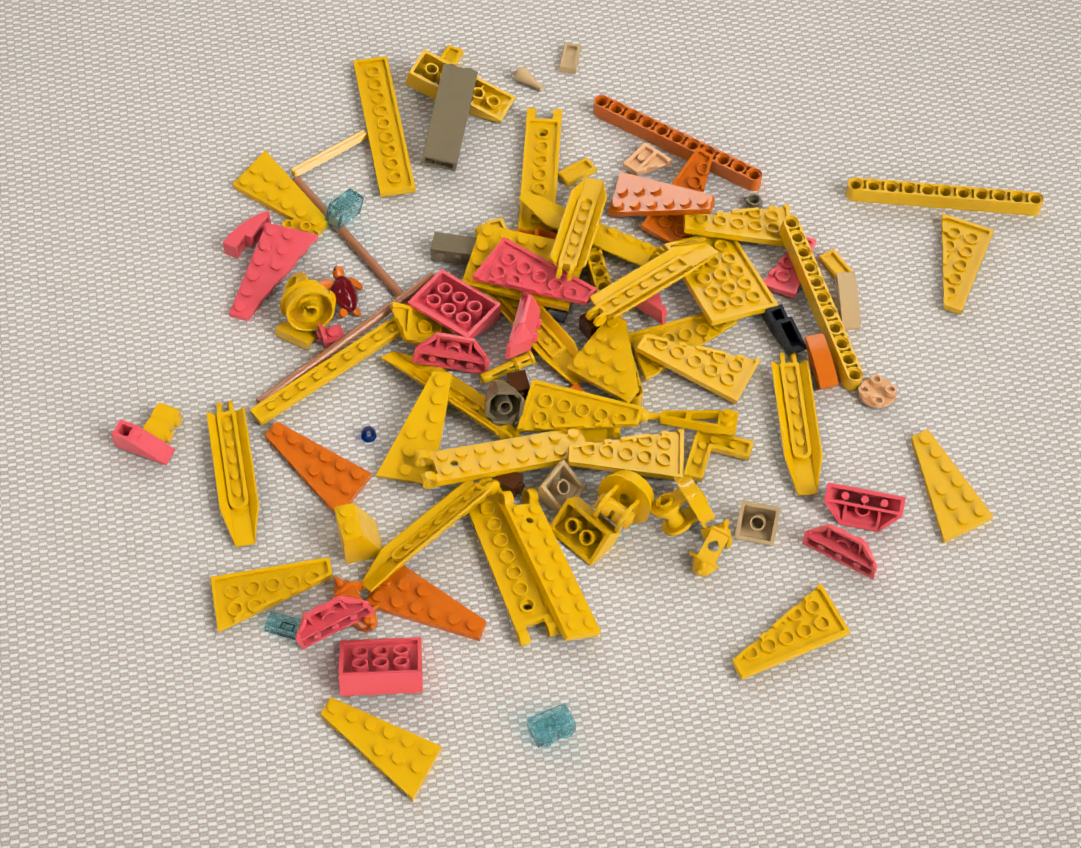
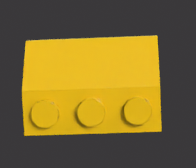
[550,497,621,566]

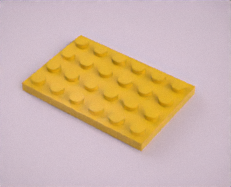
[462,223,582,312]
[664,235,778,326]

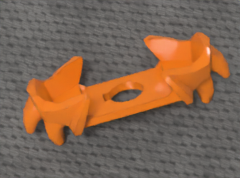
[334,576,380,633]

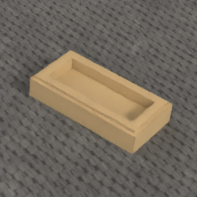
[559,43,581,74]

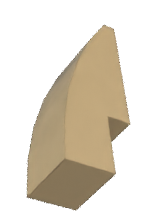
[835,272,861,330]

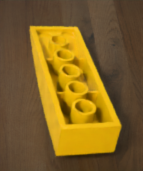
[405,49,516,123]

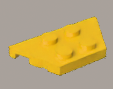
[390,302,452,345]

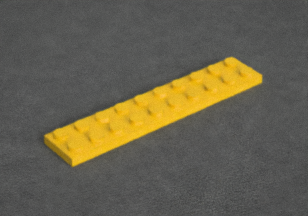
[353,56,416,197]

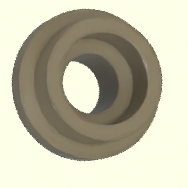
[745,194,763,209]

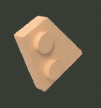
[623,142,672,176]

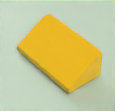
[275,321,317,350]

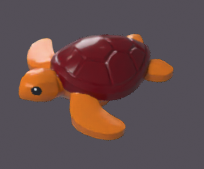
[319,265,363,318]

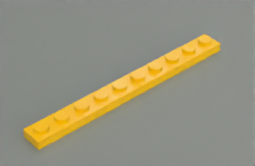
[250,317,401,426]

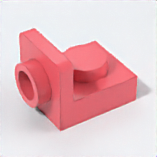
[316,323,344,348]

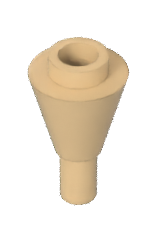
[514,66,544,92]

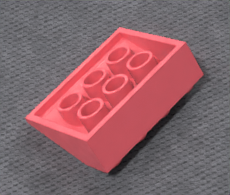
[407,269,501,338]
[339,637,423,697]

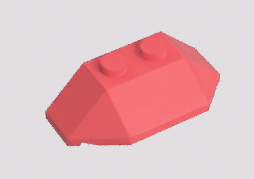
[505,292,542,359]
[412,332,490,374]
[824,482,906,532]
[802,524,877,579]
[295,594,375,649]

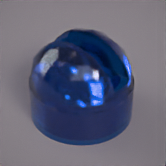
[361,426,377,443]

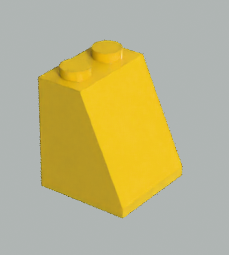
[334,503,383,565]

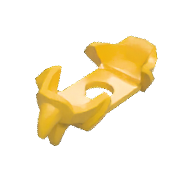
[688,518,732,577]

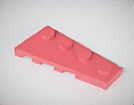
[763,236,817,298]

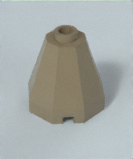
[484,380,525,424]

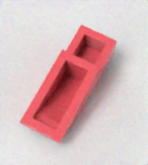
[223,211,271,259]

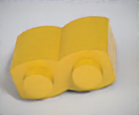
[143,402,183,444]

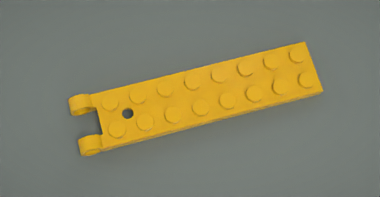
[518,107,562,232]
[413,428,586,489]
[468,487,560,646]
[497,488,601,641]

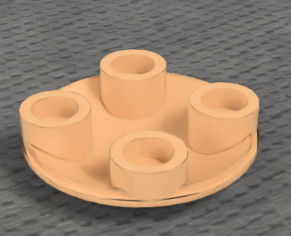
[858,374,897,408]

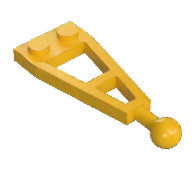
[640,408,739,435]

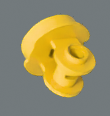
[280,272,336,331]
[593,470,654,533]
[651,474,716,536]

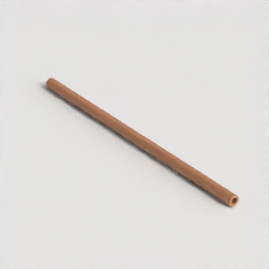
[292,176,410,305]
[256,272,434,404]

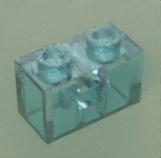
[325,188,364,229]
[527,703,576,748]

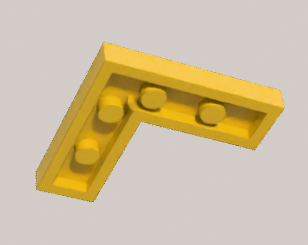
[683,430,754,483]

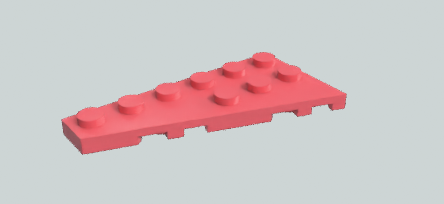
[229,222,319,321]
[473,237,597,306]

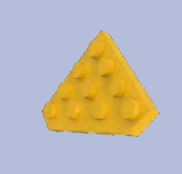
[567,317,639,403]

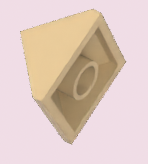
[539,459,586,513]
[735,500,781,546]

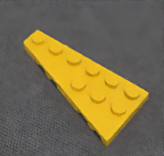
[232,150,329,237]
[683,204,790,247]
[941,213,994,315]
[628,313,738,381]
[636,334,761,405]
[376,371,453,484]
[517,379,643,432]
[567,428,684,480]
[911,429,993,544]
[210,557,333,633]
[732,583,850,680]
[321,697,441,802]

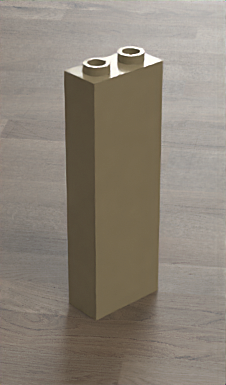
[421,63,478,171]

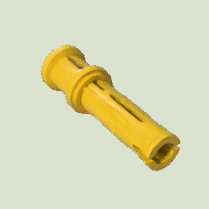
[479,350,536,385]

